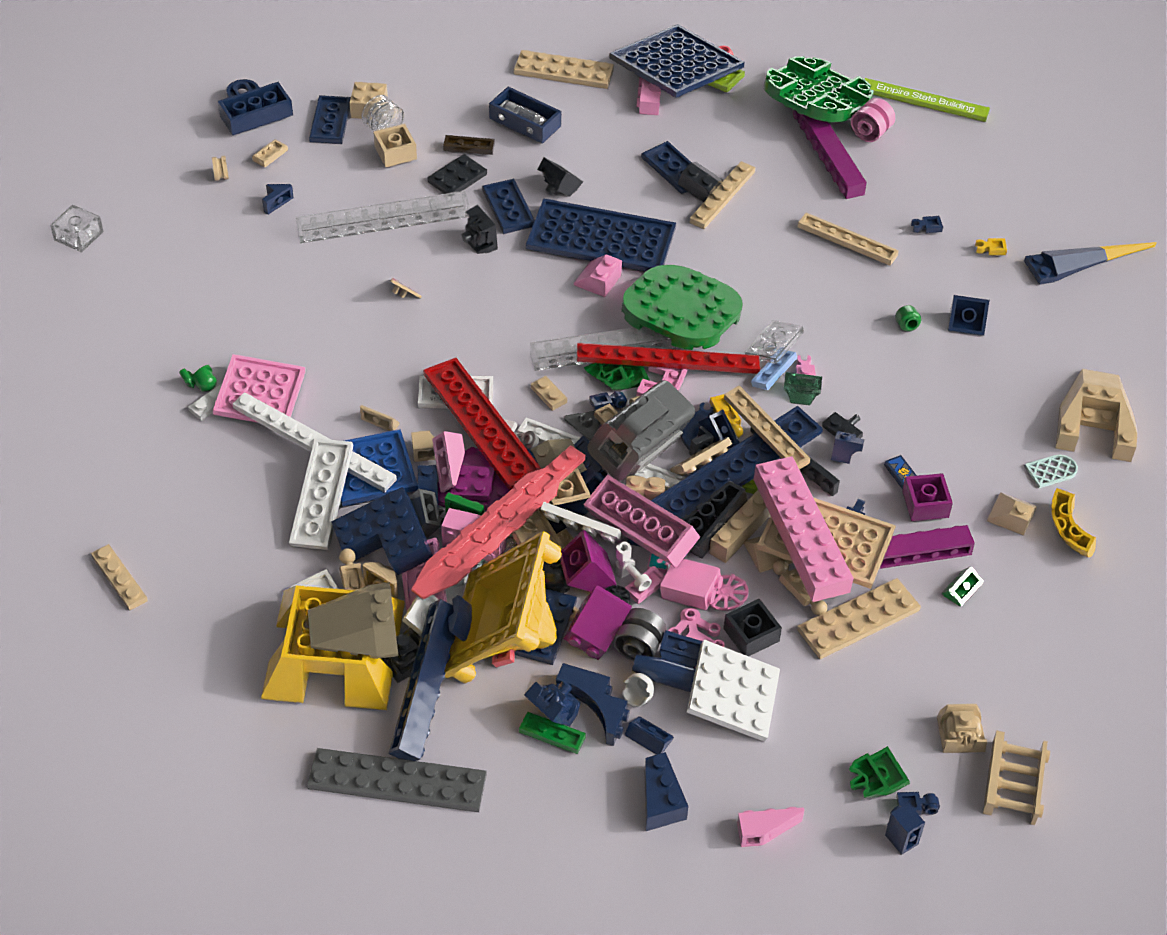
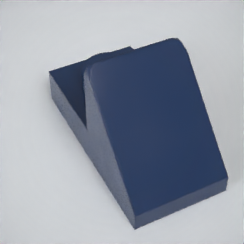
[262,184,294,215]

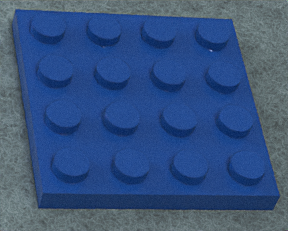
[341,429,418,506]

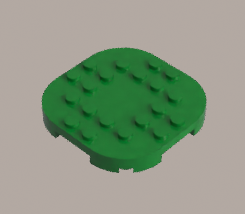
[764,56,874,122]
[621,265,743,350]

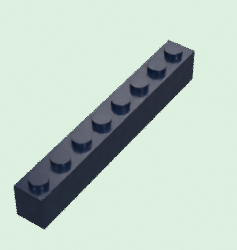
[388,599,455,762]

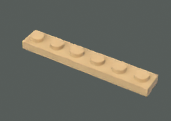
[690,161,755,229]
[798,213,899,266]
[724,385,810,469]

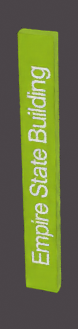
[865,78,990,122]

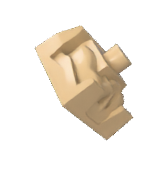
[937,704,987,753]

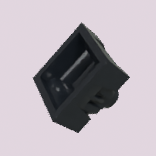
[537,157,584,197]
[461,204,498,254]
[380,627,421,683]

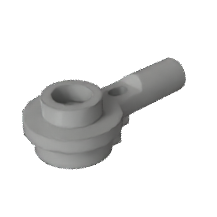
[514,431,539,450]

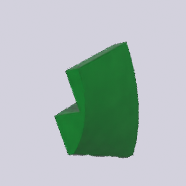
[584,363,650,390]

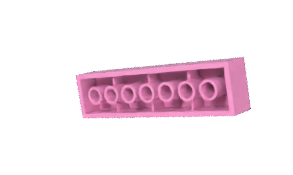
[753,456,854,602]

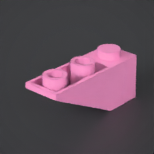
[737,807,804,847]

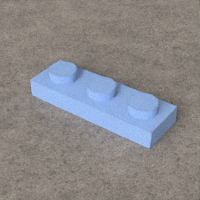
[751,349,797,390]

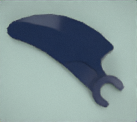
[681,402,714,450]

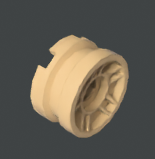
[212,156,229,181]

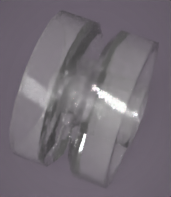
[362,95,404,132]

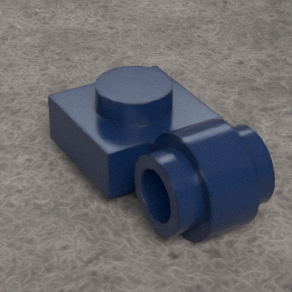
[589,391,627,411]
[896,792,940,815]

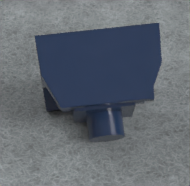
[524,680,580,726]

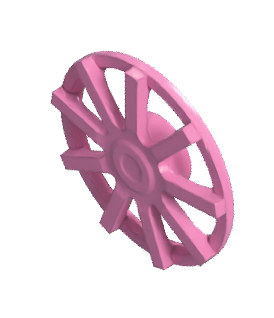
[709,574,749,611]

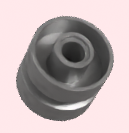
[613,608,667,661]

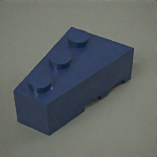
[644,752,689,831]

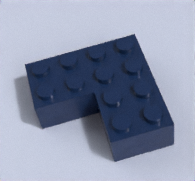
[331,487,433,575]

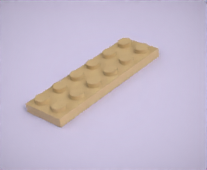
[514,50,614,89]
[797,578,921,659]

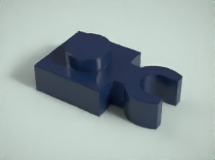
[911,215,943,233]

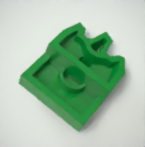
[849,746,910,798]

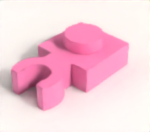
[795,355,816,383]

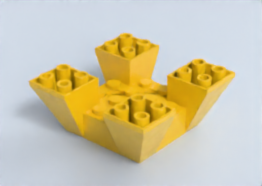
[261,585,405,710]

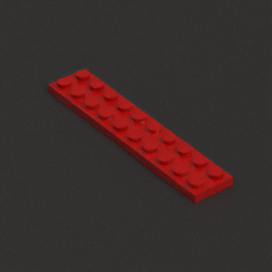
[423,358,541,491]

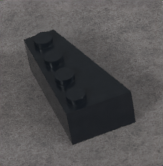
[681,481,748,559]

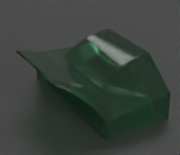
[784,372,822,406]

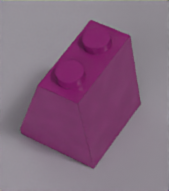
[560,530,617,592]
[563,585,632,660]

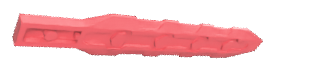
[411,445,585,599]

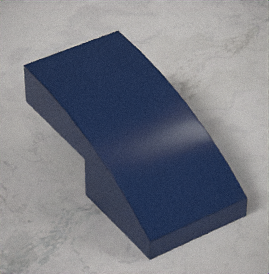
[448,595,472,642]

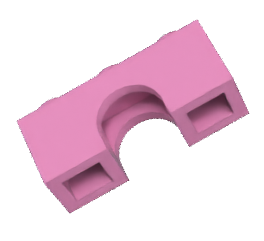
[636,77,661,115]

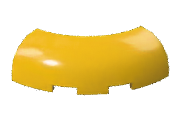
[1051,488,1096,558]

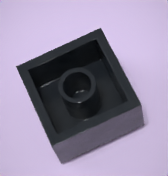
[723,598,782,657]

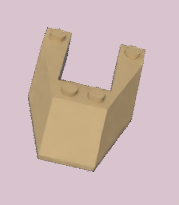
[1055,369,1137,462]

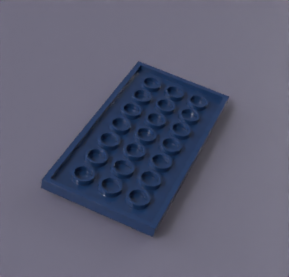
[526,198,676,271]

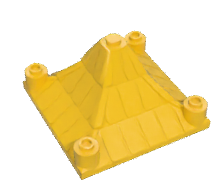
[444,531,561,684]

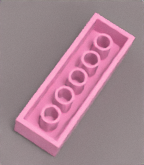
[583,474,700,568]

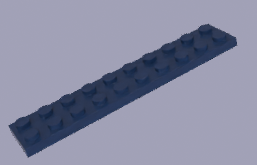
[651,405,823,519]

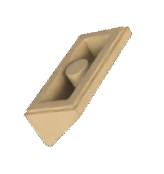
[360,405,400,431]

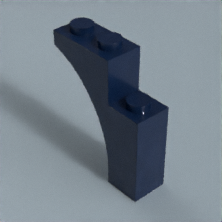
[556,663,630,746]

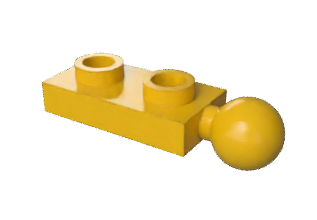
[710,394,743,438]

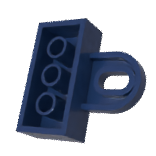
[218,79,293,135]

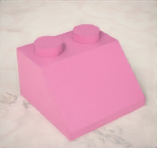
[574,255,622,297]

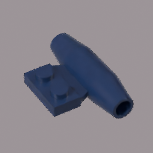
[632,630,703,692]

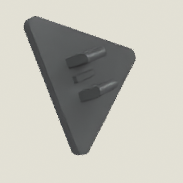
[564,411,600,441]

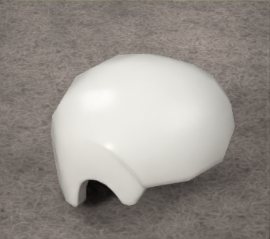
[622,673,654,707]

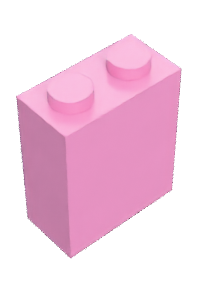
[660,559,723,610]

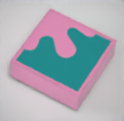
[647,553,669,574]

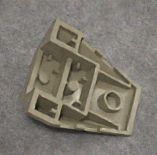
[308,583,398,659]

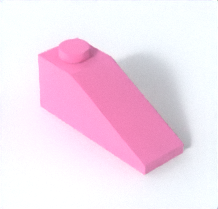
[432,431,465,493]

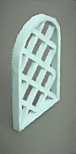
[1025,454,1078,488]

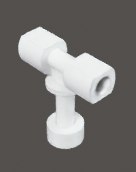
[615,541,652,591]

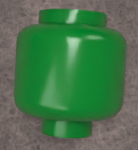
[895,305,921,332]

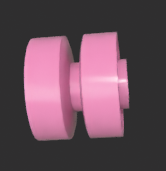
[851,98,895,142]

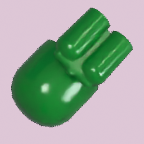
[179,365,217,392]

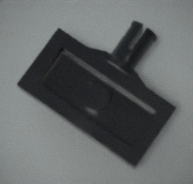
[822,412,863,438]

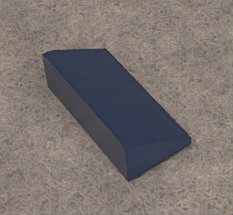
[625,716,674,755]

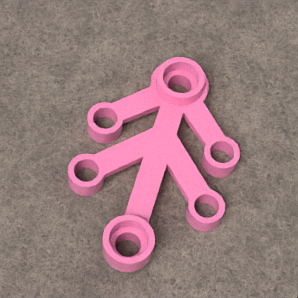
[668,608,725,668]

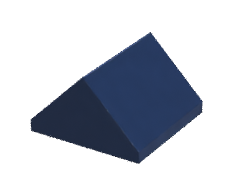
[948,295,990,335]

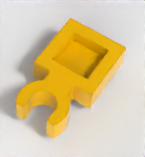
[975,238,1007,255]

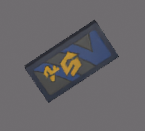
[884,455,917,490]

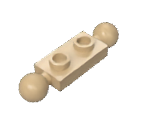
[339,549,365,590]
[773,560,827,616]

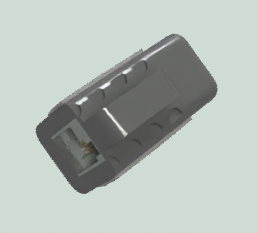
[587,380,695,481]

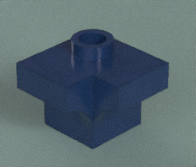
[831,431,865,464]

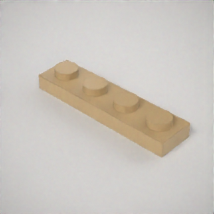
[91,544,148,610]

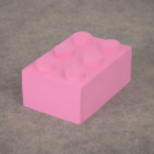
[441,508,506,562]

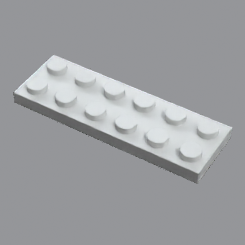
[289,438,354,550]

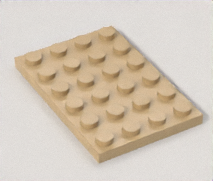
[757,498,896,589]

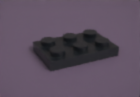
[427,154,487,198]

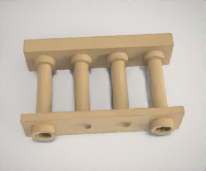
[983,730,1050,825]

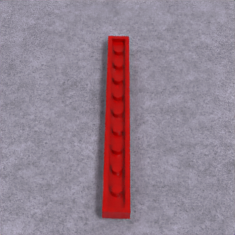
[577,343,760,374]

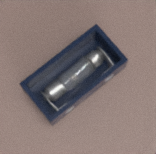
[489,86,562,144]

